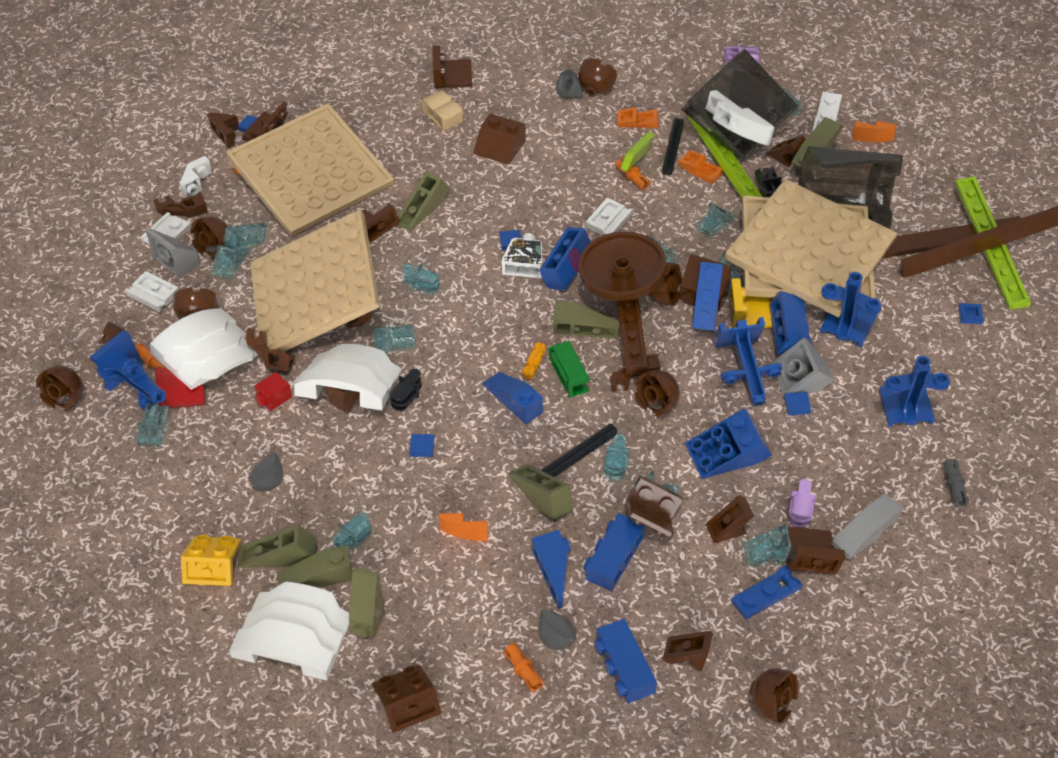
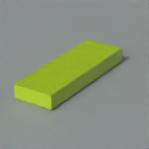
[621,132,655,172]

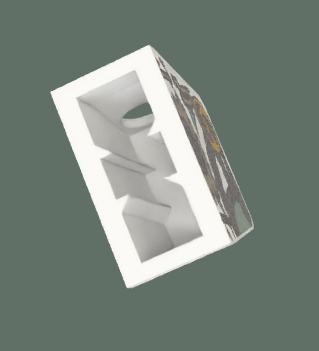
[502,233,542,279]

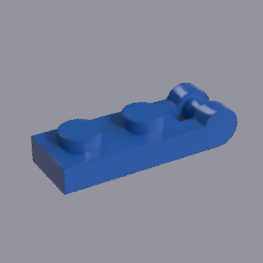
[731,566,803,620]

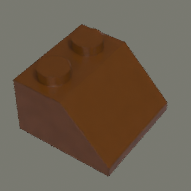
[473,114,526,165]
[679,254,732,312]

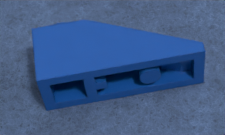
[482,372,543,424]
[531,530,571,609]

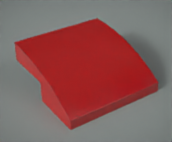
[155,367,205,409]

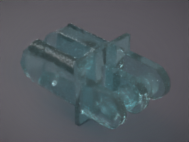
[402,264,440,294]
[373,323,416,353]
[137,403,169,447]
[604,433,630,481]
[332,512,372,551]

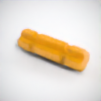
[522,342,546,380]

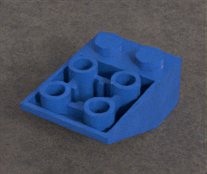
[685,408,772,479]

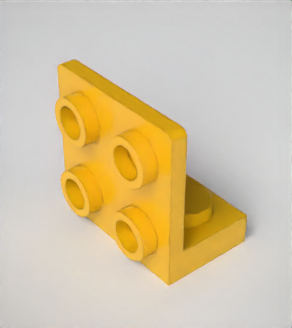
[729,278,774,328]
[181,535,241,586]

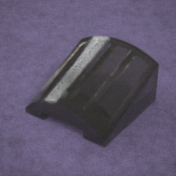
[681,49,799,162]
[798,146,903,229]

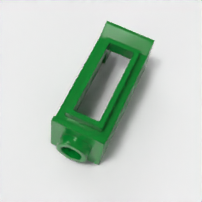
[549,341,590,398]

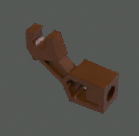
[153,194,208,218]
[245,328,296,372]
[610,354,661,392]

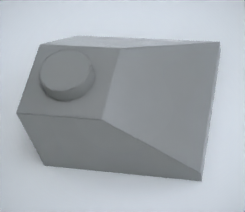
[146,228,200,278]
[770,338,835,396]

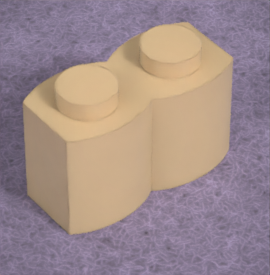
[422,90,464,131]

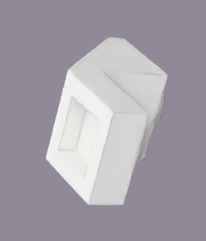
[180,156,212,198]

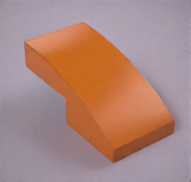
[617,107,659,128]
[852,120,897,142]
[678,150,724,184]
[439,513,488,541]

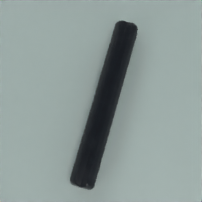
[662,118,684,176]
[541,424,617,477]

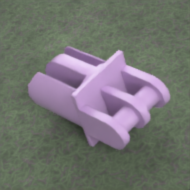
[724,43,760,68]
[789,479,816,528]

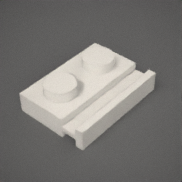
[585,198,633,236]
[141,212,191,245]
[125,271,179,313]

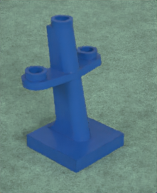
[820,272,882,347]
[713,317,783,406]
[90,330,166,410]
[879,356,950,427]

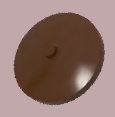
[579,232,666,301]

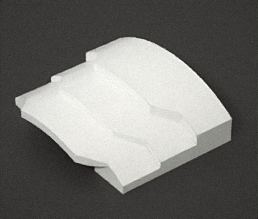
[150,309,258,390]
[294,344,402,411]
[229,582,350,681]

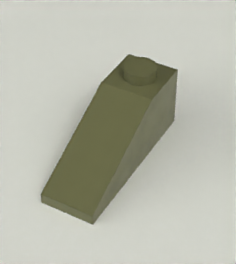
[791,117,843,177]
[397,171,450,232]
[553,301,619,339]
[509,464,573,519]
[238,525,316,568]
[277,545,352,588]
[349,567,385,638]

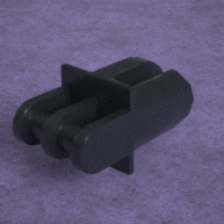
[754,166,782,198]
[389,369,422,411]

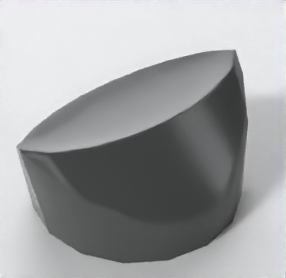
[556,69,583,99]
[248,453,283,492]
[539,610,577,650]

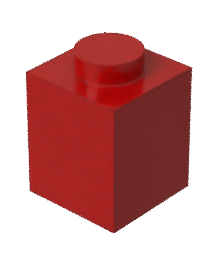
[254,372,292,411]

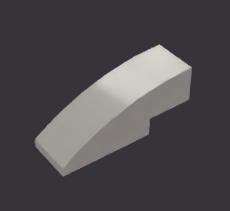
[831,493,903,560]

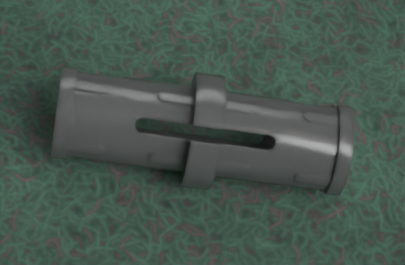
[942,459,969,507]

